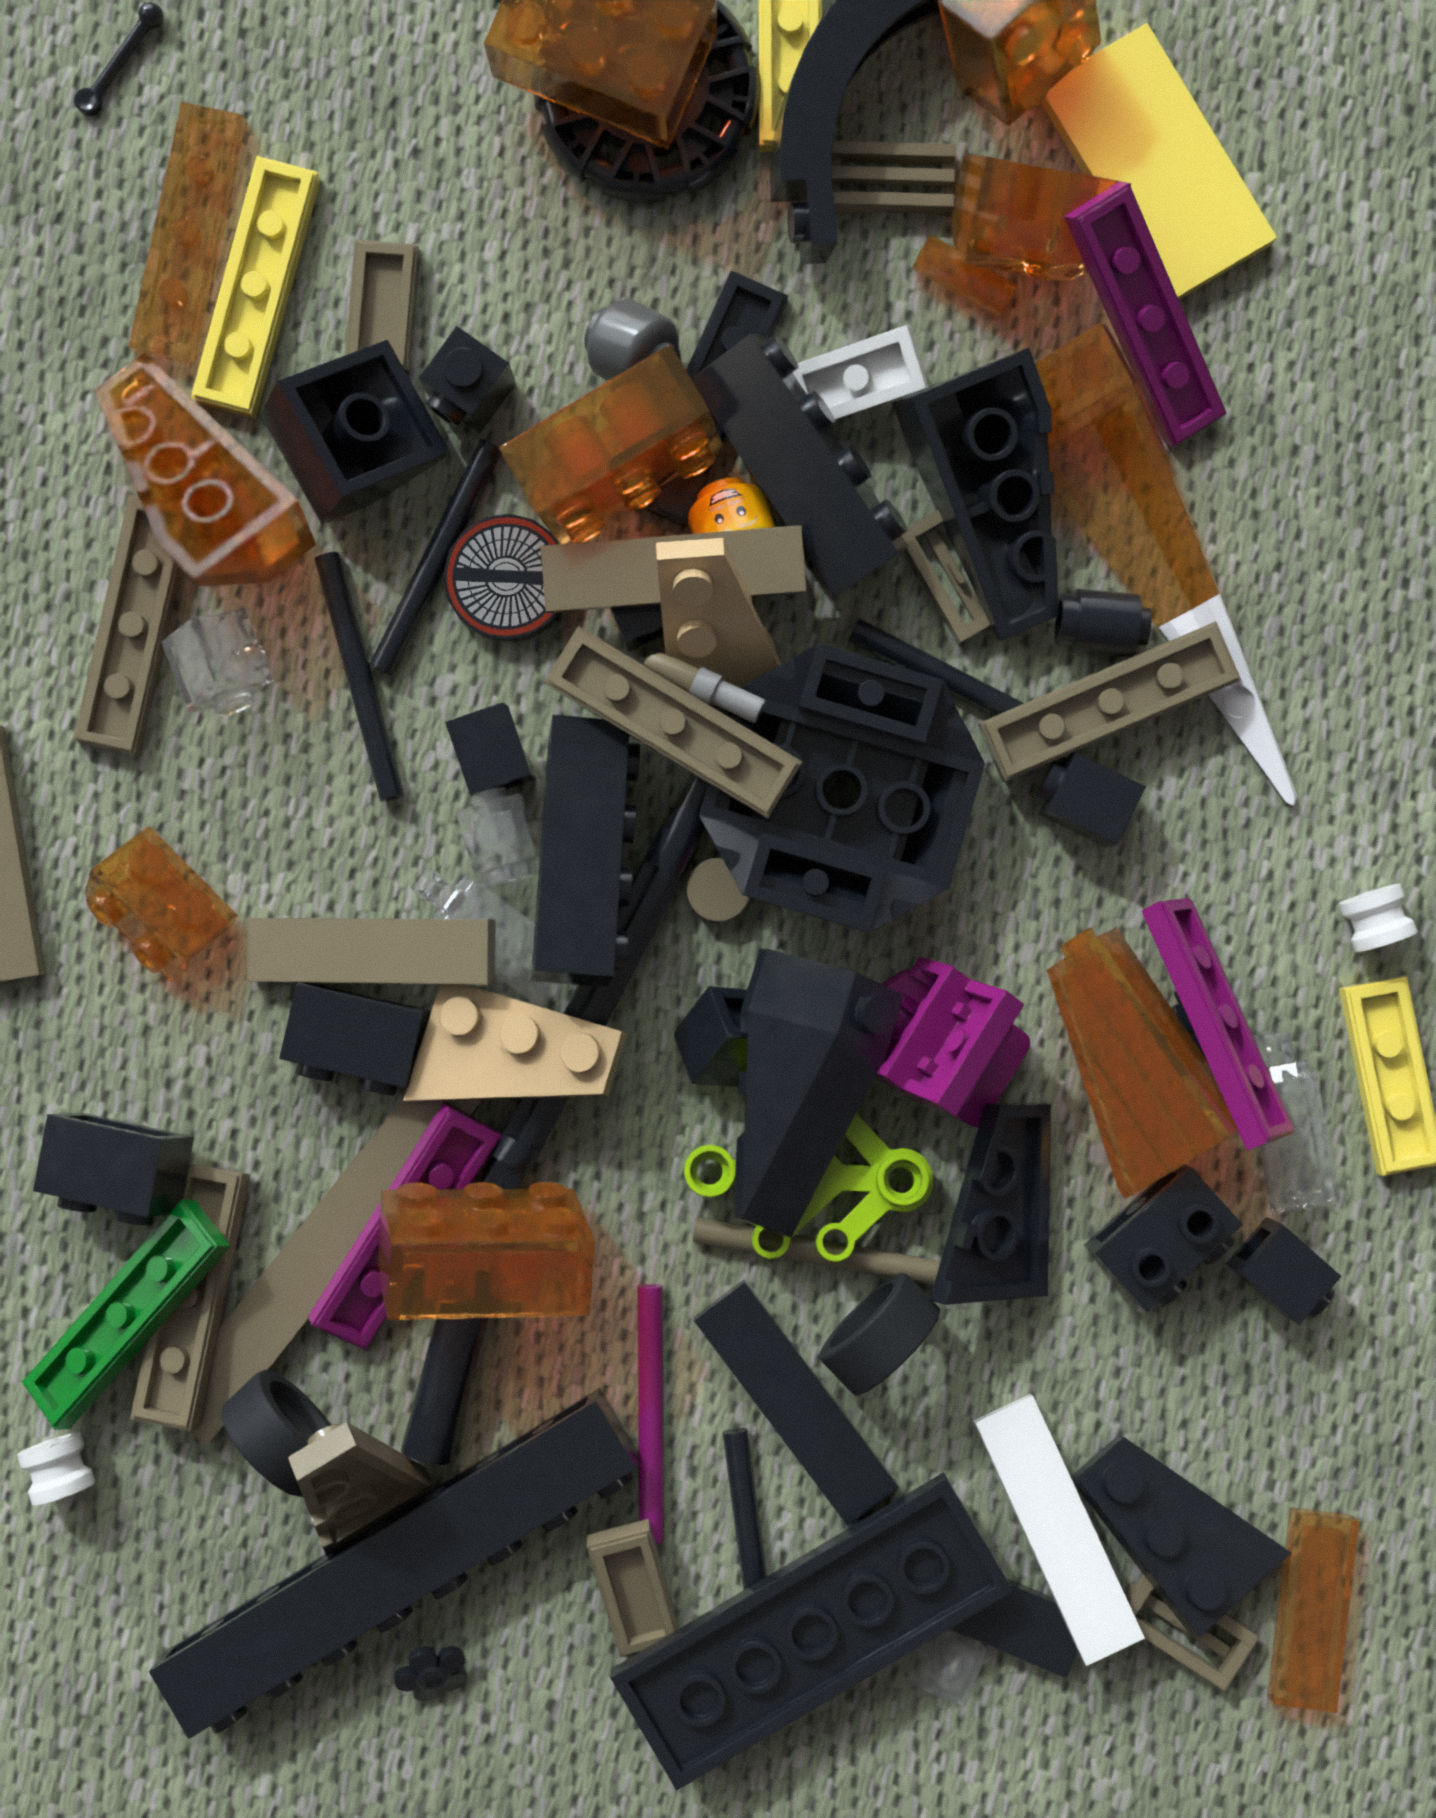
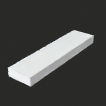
[973,1394,1145,1666]

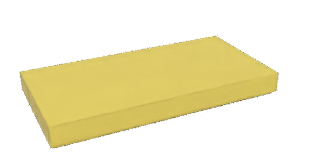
[1036,23,1277,300]

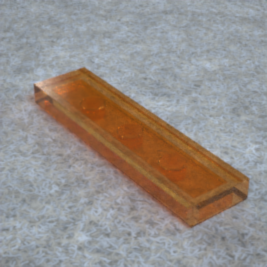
[128,102,247,365]

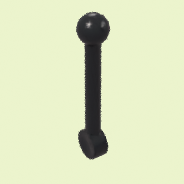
[74,2,164,116]

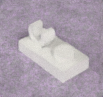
[793,325,929,419]

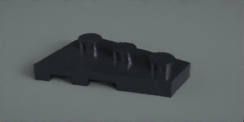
[930,1102,1051,1305]
[1070,1437,1291,1637]

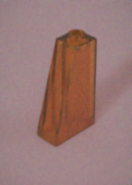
[1047,927,1238,1199]

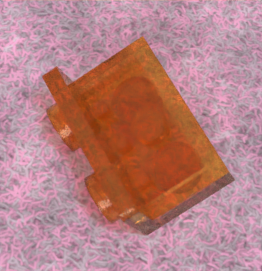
[84,826,238,982]

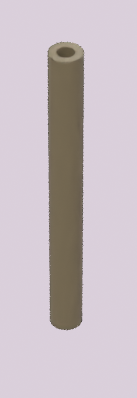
[693,1217,941,1286]

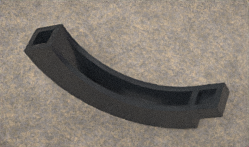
[770,0,1003,264]

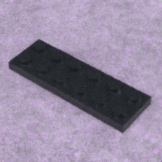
[610,1472,1013,1791]

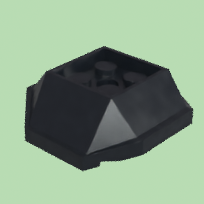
[699,643,985,933]

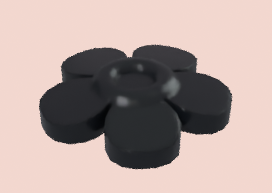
[394,1646,468,1701]

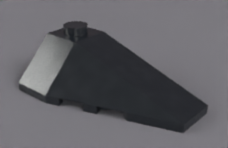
[892,348,1059,641]
[734,949,904,1237]

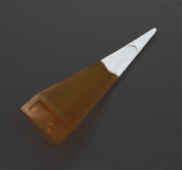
[1035,322,1297,806]

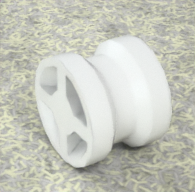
[1338,883,1418,952]
[17,1432,95,1505]

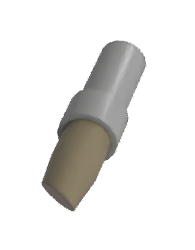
[644,653,766,724]

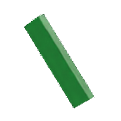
[22,1199,231,1430]

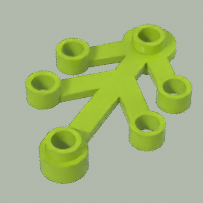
[684,1111,933,1262]

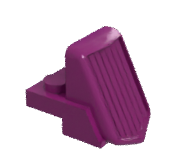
[875,956,1030,1127]

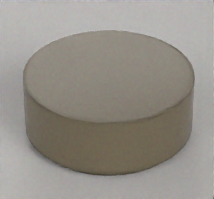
[687,858,749,922]

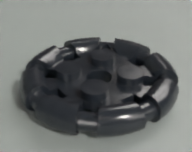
[533,0,761,203]

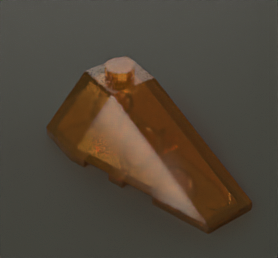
[94,353,317,586]

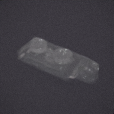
[412,868,561,1008]
[1254,1030,1340,1214]

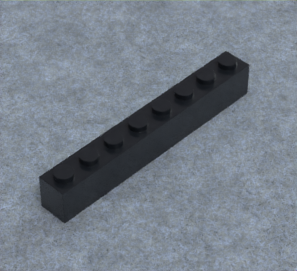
[149,1388,639,1739]

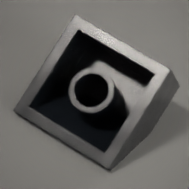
[259,339,450,525]

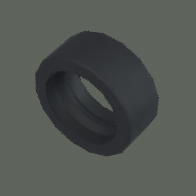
[818,1273,940,1396]
[221,1370,331,1497]

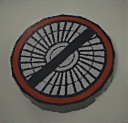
[443,514,561,642]

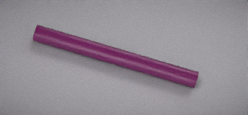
[637,1284,665,1544]

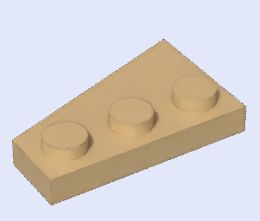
[656,538,781,706]
[403,984,627,1102]

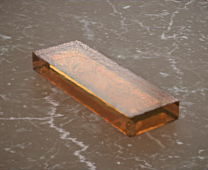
[1267,1507,1360,1713]

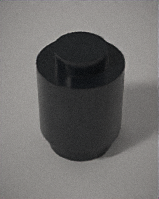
[1054,589,1152,658]

